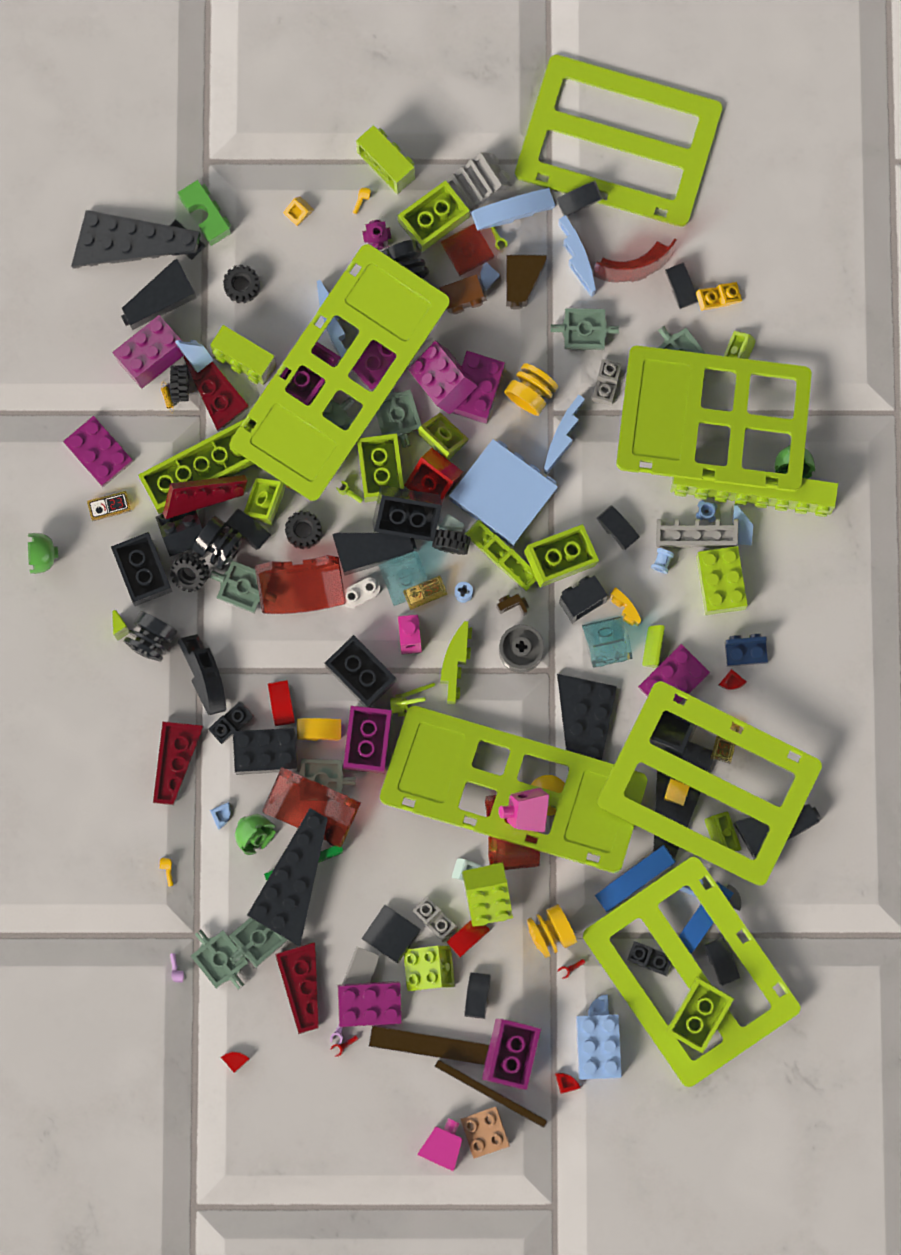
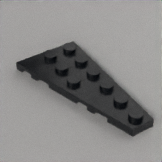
[71,210,201,269]
[557,674,617,772]
[653,742,714,867]
[247,808,328,947]

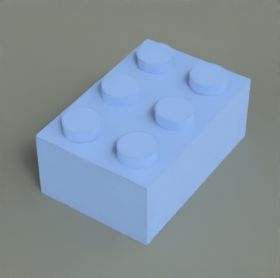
[576,1015,621,1080]

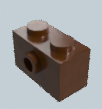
[439,274,487,315]

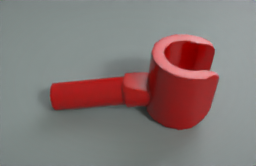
[558,959,585,979]
[330,1035,358,1057]

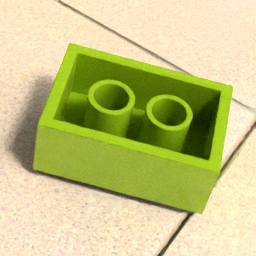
[356,125,415,195]
[398,180,470,252]
[210,325,277,385]
[357,433,404,503]
[524,524,599,588]
[696,546,748,615]
[462,862,513,927]
[666,977,734,1054]

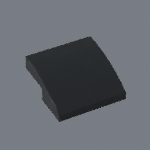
[361,905,421,964]

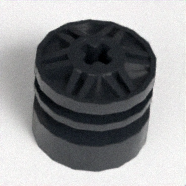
[382,240,429,279]
[192,516,245,570]
[123,611,178,662]

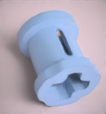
[651,548,674,574]
[455,582,473,603]

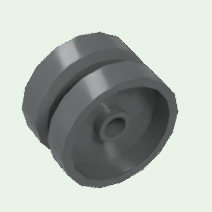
[499,625,544,673]

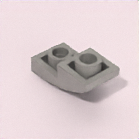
[592,359,622,406]
[412,896,458,942]

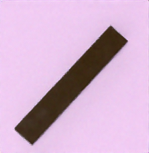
[369,1026,489,1065]
[434,1060,547,1128]

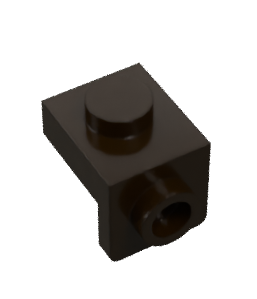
[496,593,529,616]

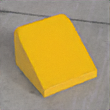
[283,196,314,226]
[664,779,690,806]

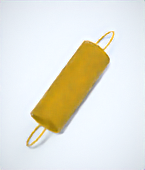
[161,381,174,412]

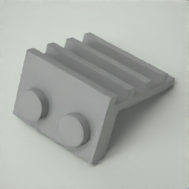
[446,152,512,211]

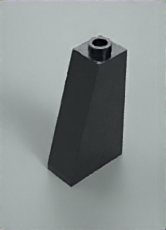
[121,259,197,330]
[332,533,417,576]
[734,804,820,859]

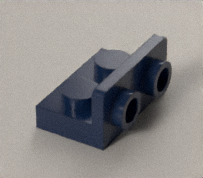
[724,634,768,667]

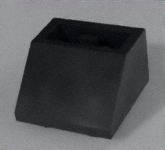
[155,510,203,557]

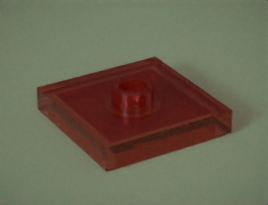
[440,223,495,276]

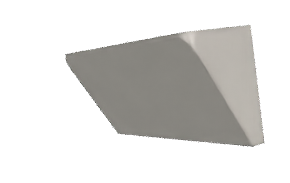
[342,946,380,984]

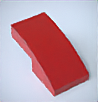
[268,680,295,726]
[446,920,490,958]

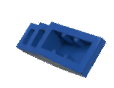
[594,845,676,912]
[679,882,734,954]

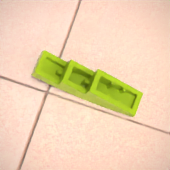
[465,520,536,591]

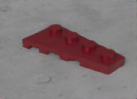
[183,356,249,432]
[163,475,248,519]
[153,721,204,805]
[275,942,319,1034]

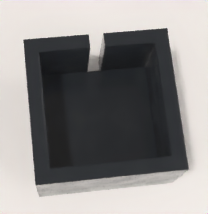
[559,575,608,623]
[650,710,697,759]

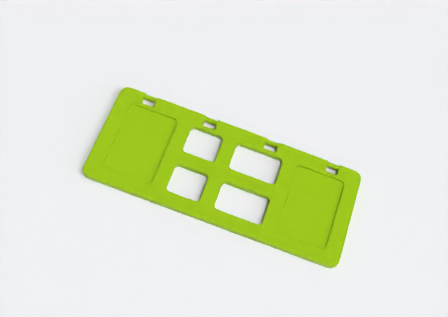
[230,244,449,501]
[380,706,648,873]

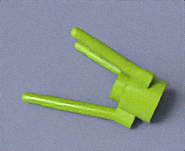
[390,683,436,717]

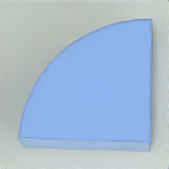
[480,262,500,291]
[210,802,231,830]
[588,994,609,1016]

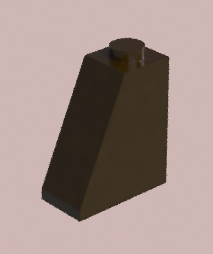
[506,255,547,310]

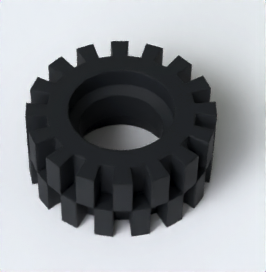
[223,265,260,304]
[170,365,189,402]
[285,511,322,549]
[432,529,471,555]
[170,552,210,592]

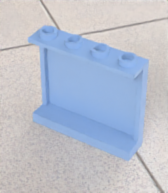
[449,439,558,548]

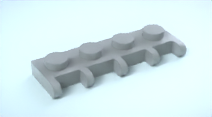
[656,519,738,547]

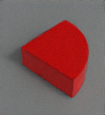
[718,669,747,690]
[221,1052,250,1073]
[555,1073,581,1094]

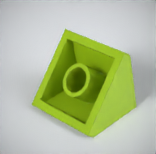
[418,412,469,460]
[244,478,286,526]

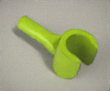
[490,227,507,251]
[336,481,363,503]

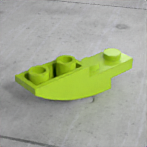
[440,621,472,704]

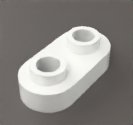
[342,578,380,608]

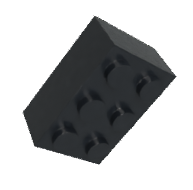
[372,485,442,541]
[111,532,173,606]
[324,635,397,708]
[233,728,298,775]

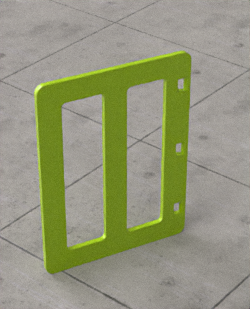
[515,55,722,227]
[597,681,822,886]
[583,857,801,1087]

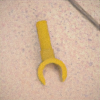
[353,187,371,214]
[160,858,174,886]

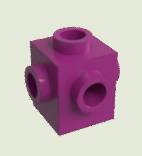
[362,220,392,250]

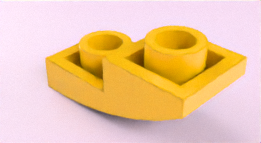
[696,282,742,311]
[610,587,641,627]
[297,718,341,741]

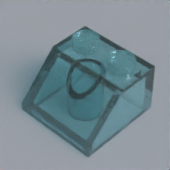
[379,550,428,606]
[582,616,633,668]

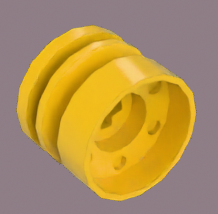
[504,363,558,416]
[527,904,577,958]

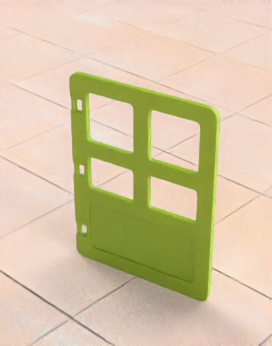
[616,345,812,492]

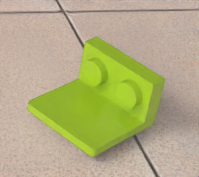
[404,946,455,991]

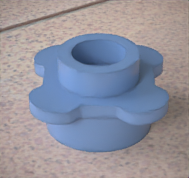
[696,501,717,522]

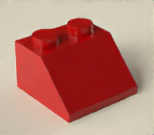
[404,448,464,502]

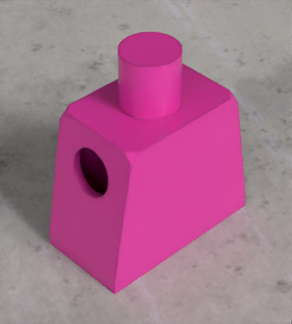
[398,614,422,655]
[499,788,549,832]
[417,1118,462,1171]

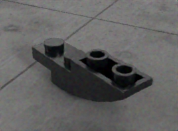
[178,634,227,716]

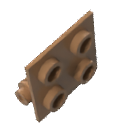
[460,1106,510,1159]

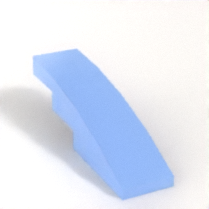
[471,188,555,230]
[558,215,596,297]
[317,280,346,359]
[544,394,585,475]

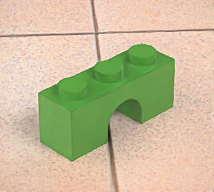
[177,180,231,247]

